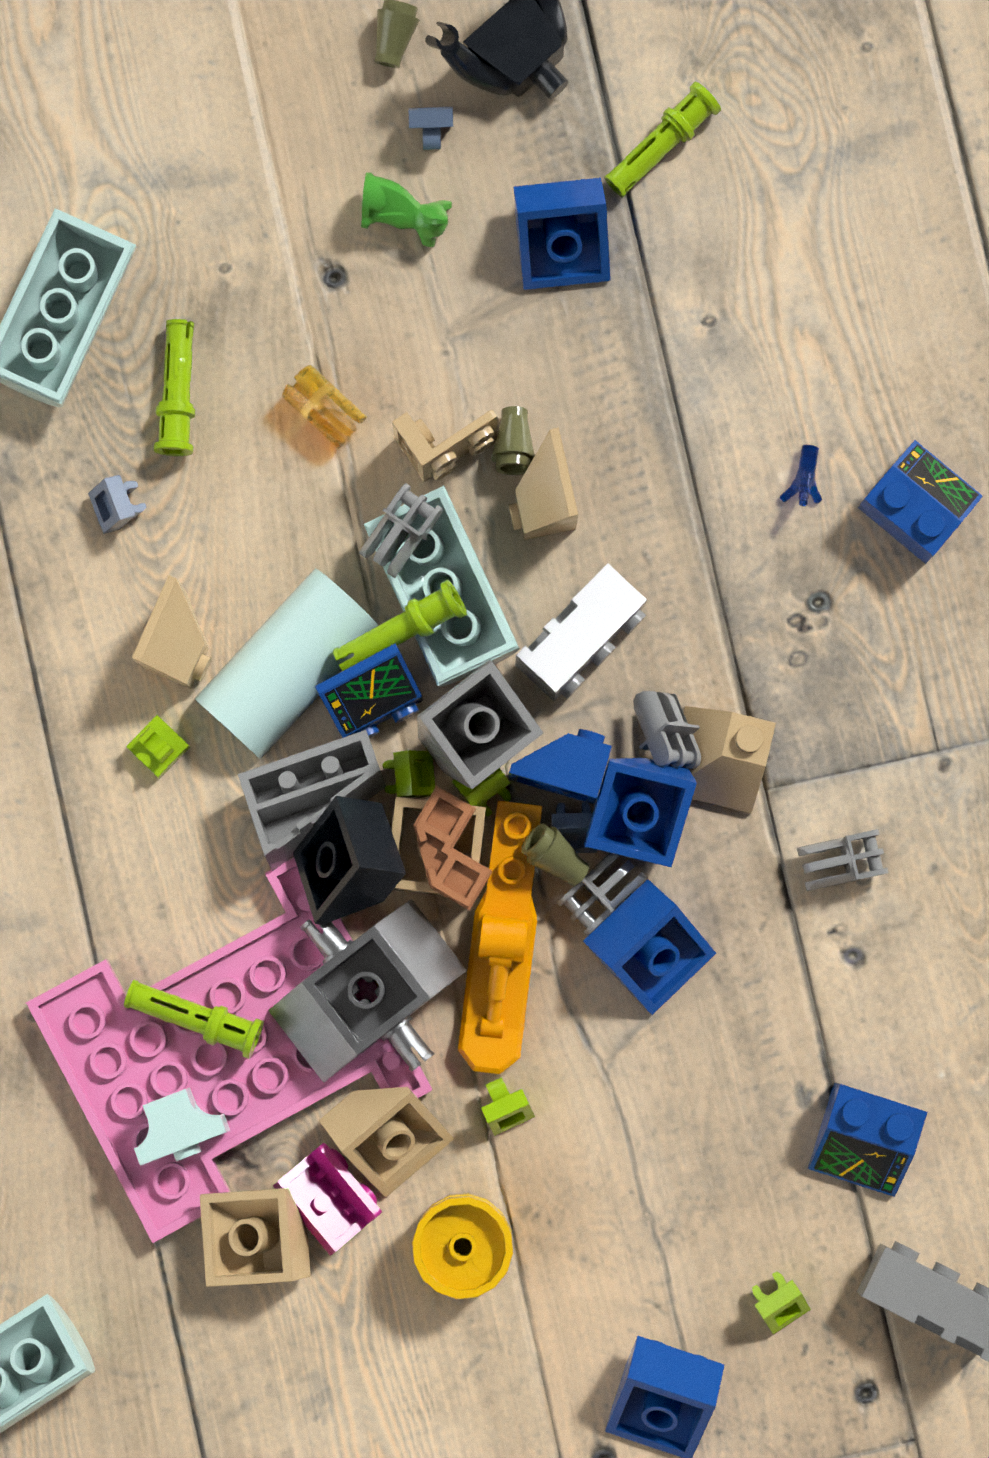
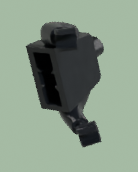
[425,0,569,100]

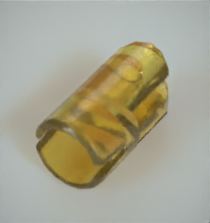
[282,365,367,450]

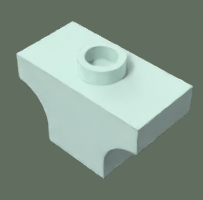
[134,1088,230,1166]

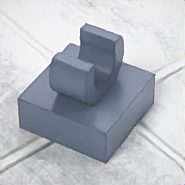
[408,107,453,150]
[88,475,147,534]
[552,802,597,853]

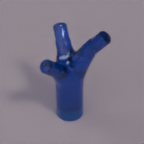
[780,445,822,507]

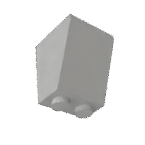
[417,660,543,789]

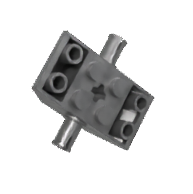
[268,899,467,1083]

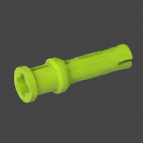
[604,81,721,198]
[153,319,195,456]
[333,580,467,671]
[124,980,264,1059]

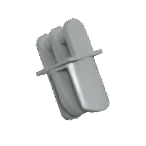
[359,483,443,578]
[633,691,701,769]
[797,829,889,891]
[557,853,648,935]

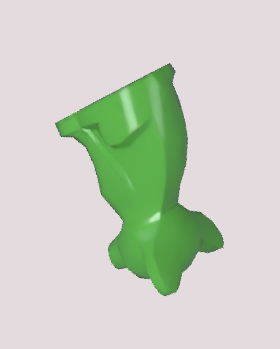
[361,173,452,247]

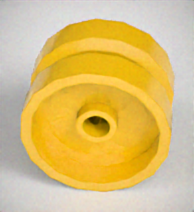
[412,1193,513,1299]

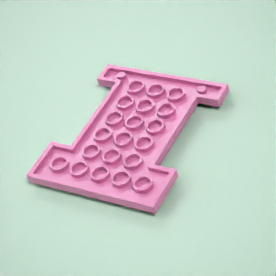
[26,858,433,1243]

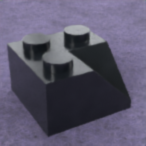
[293,796,406,925]

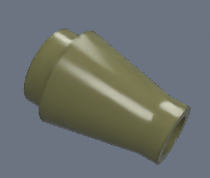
[374,0,420,68]
[491,406,535,475]
[521,824,589,886]

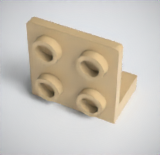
[392,410,497,482]

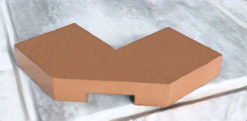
[414,786,492,911]

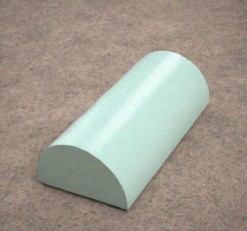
[0,208,137,407]
[363,486,520,687]
[194,568,379,759]
[0,1294,95,1433]

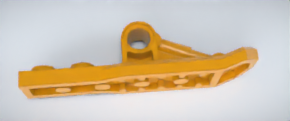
[458,800,542,1074]

